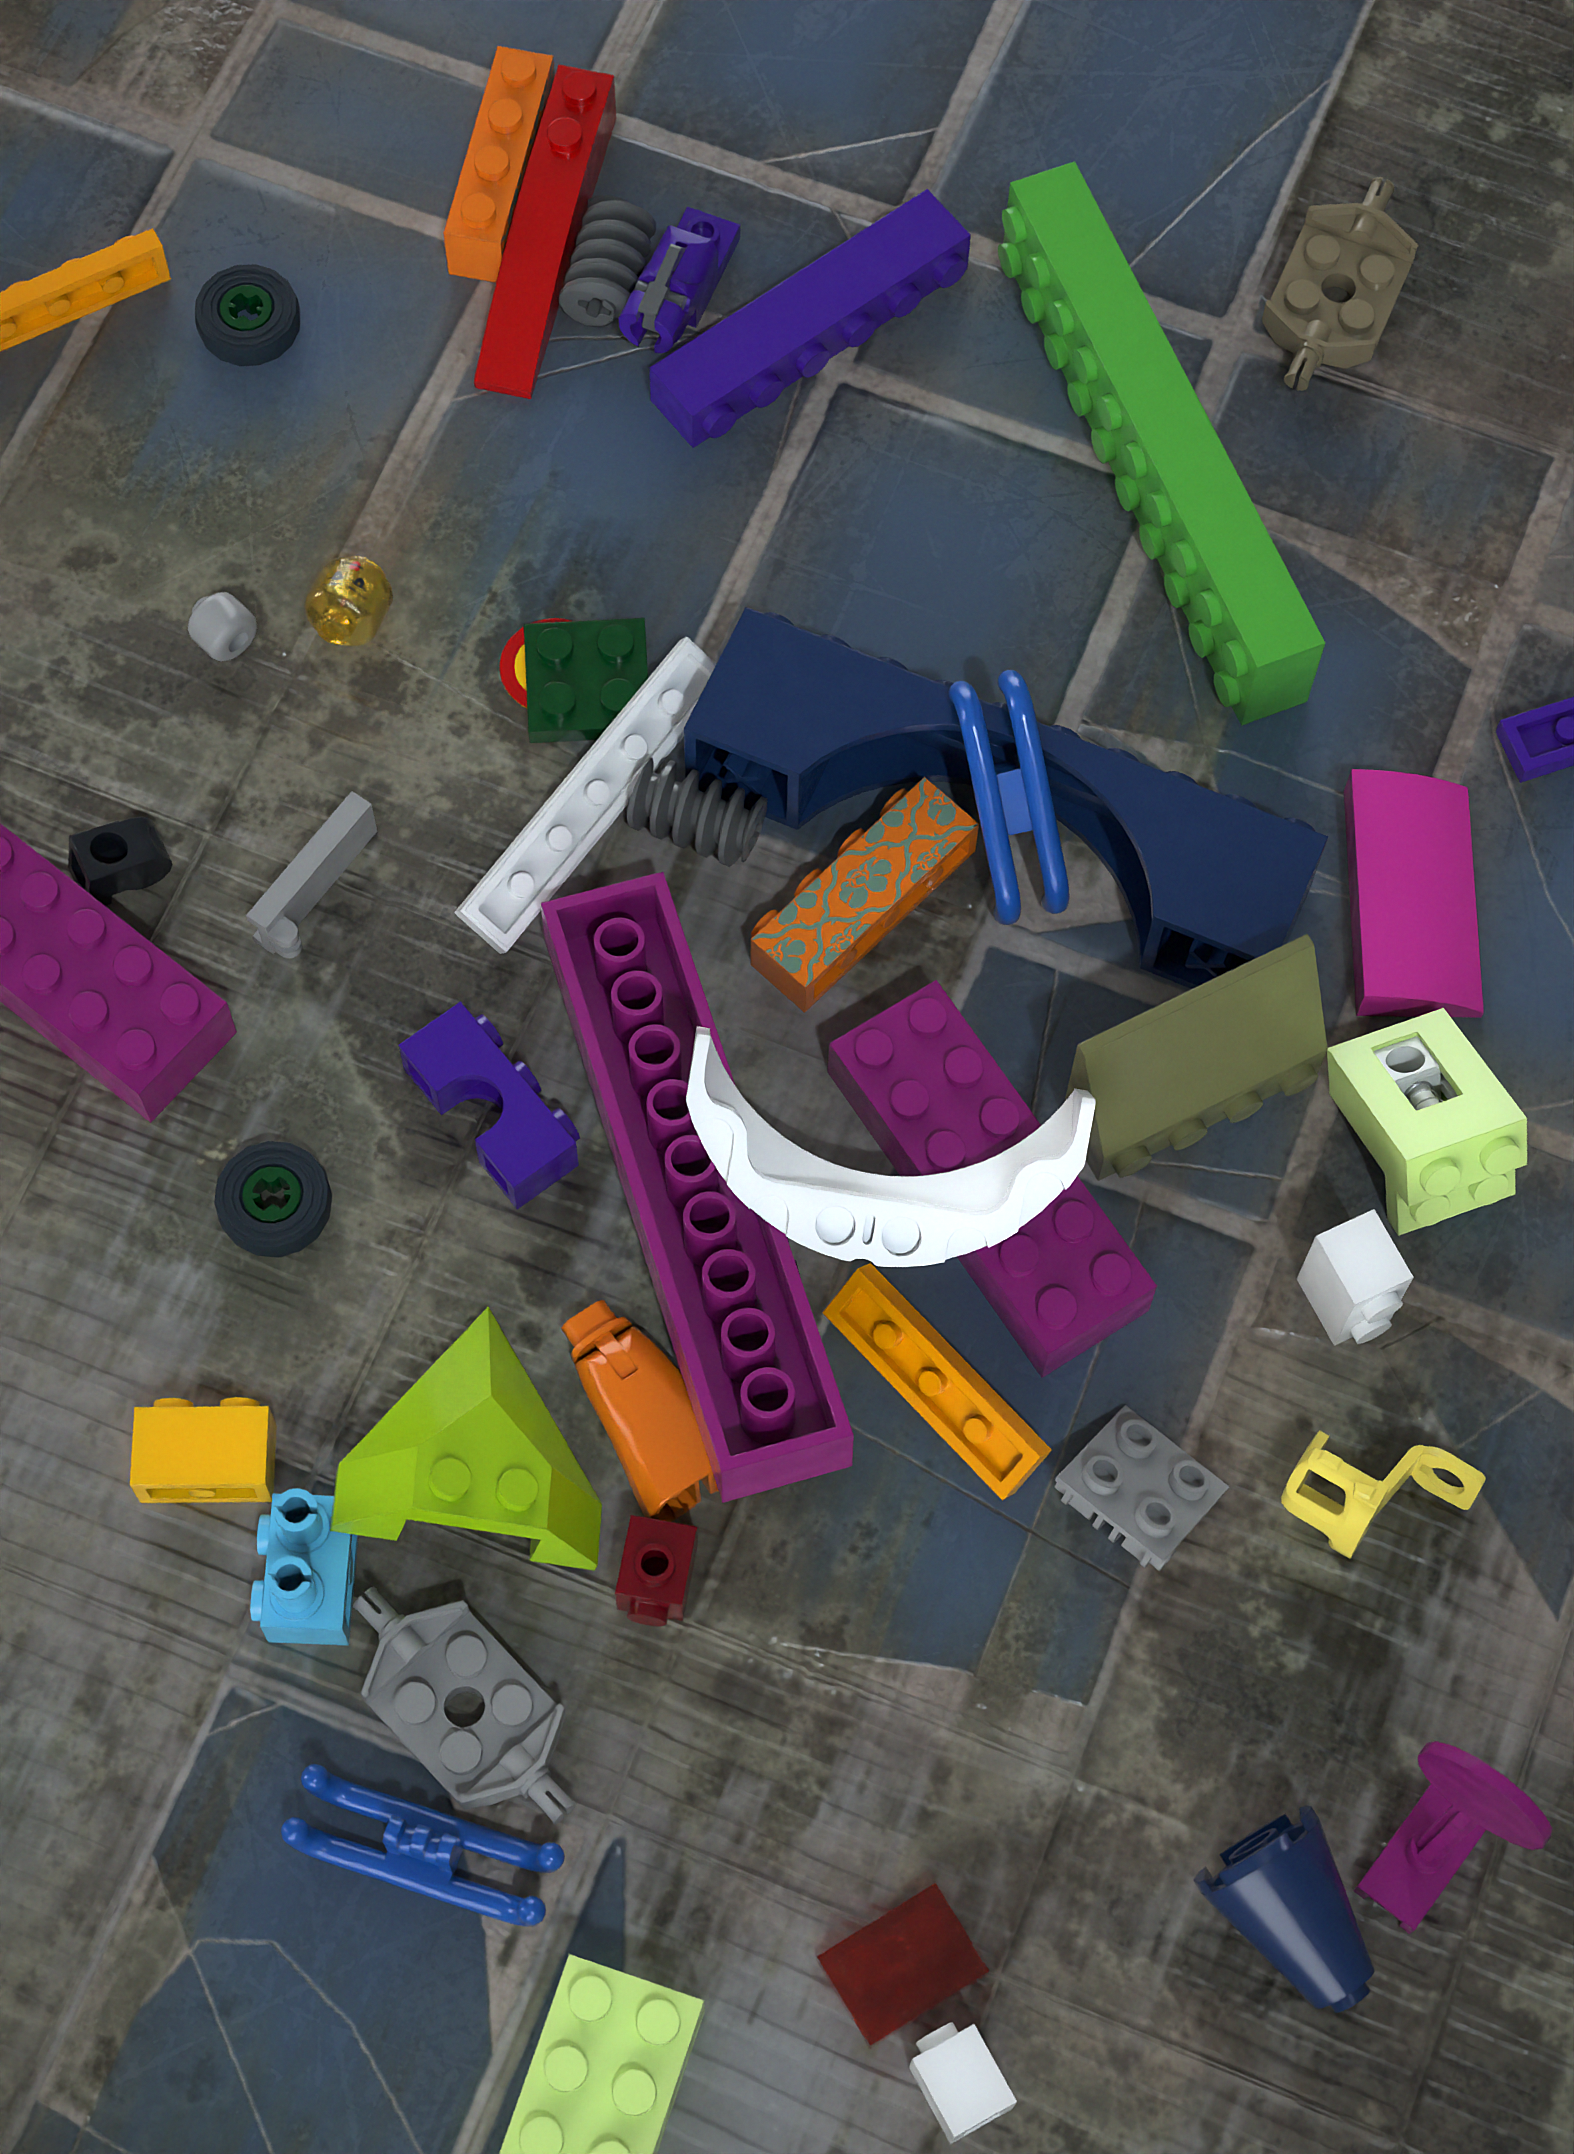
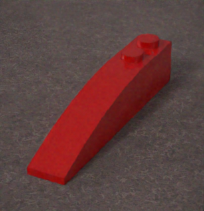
[474,64,616,399]

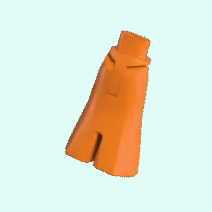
[561,1300,719,1522]

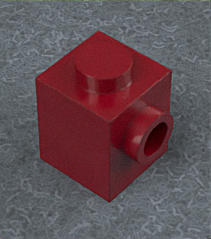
[615,1515,698,1626]

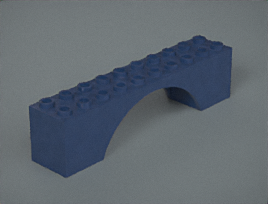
[684,607,1328,989]

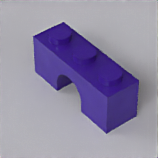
[398,1001,580,1210]

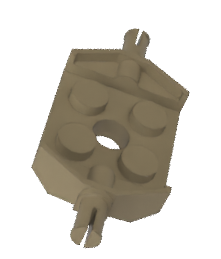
[1262,177,1418,391]

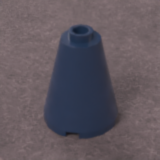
[1193,1805,1375,2013]

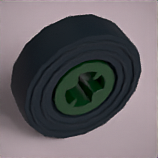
[195,264,300,366]
[214,1141,332,1258]

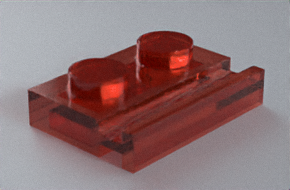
[816,1883,989,2049]

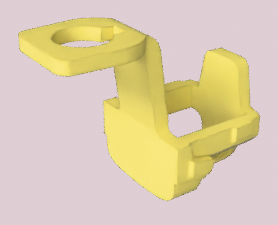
[1281,1431,1486,1559]

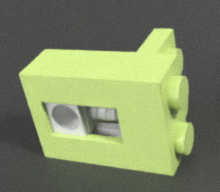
[1327,1008,1527,1236]

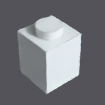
[909,2022,1017,2144]

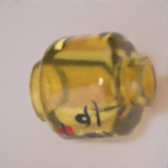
[304,556,393,647]

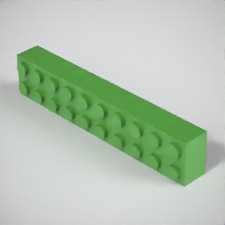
[998,161,1325,726]

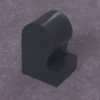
[68,817,173,906]

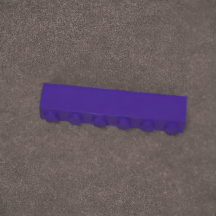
[649,189,971,448]

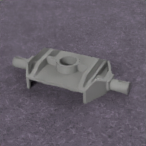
[353,1587,577,1825]

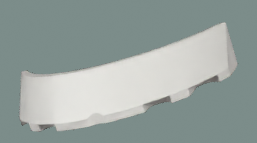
[686,1026,1096,1267]

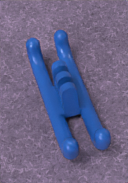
[949,670,1070,925]
[281,1764,565,1927]

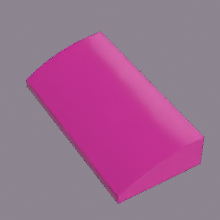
[1344,769,1484,1018]

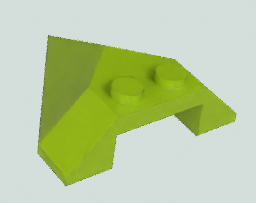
[330,1307,602,1571]

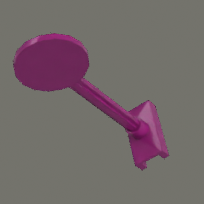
[1353,1741,1552,1934]

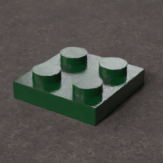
[524,618,648,743]

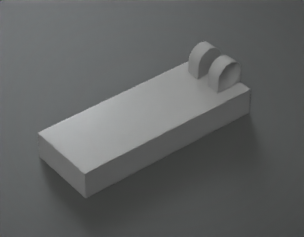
[246,791,377,958]

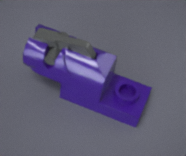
[619,206,740,353]

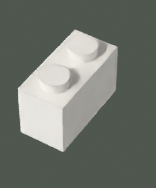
[1297,1209,1413,1346]

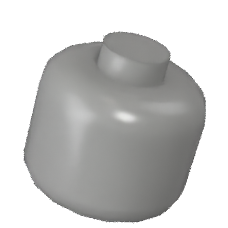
[188,592,258,661]

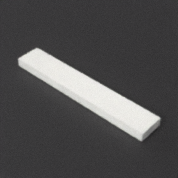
[454,637,716,954]

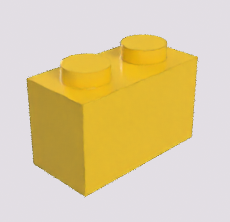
[130,1397,277,1503]

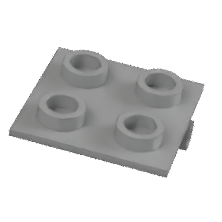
[1054,1405,1229,1571]

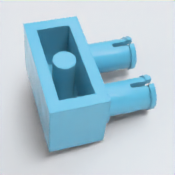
[250,1488,359,1646]

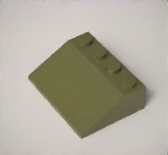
[1064,934,1328,1181]

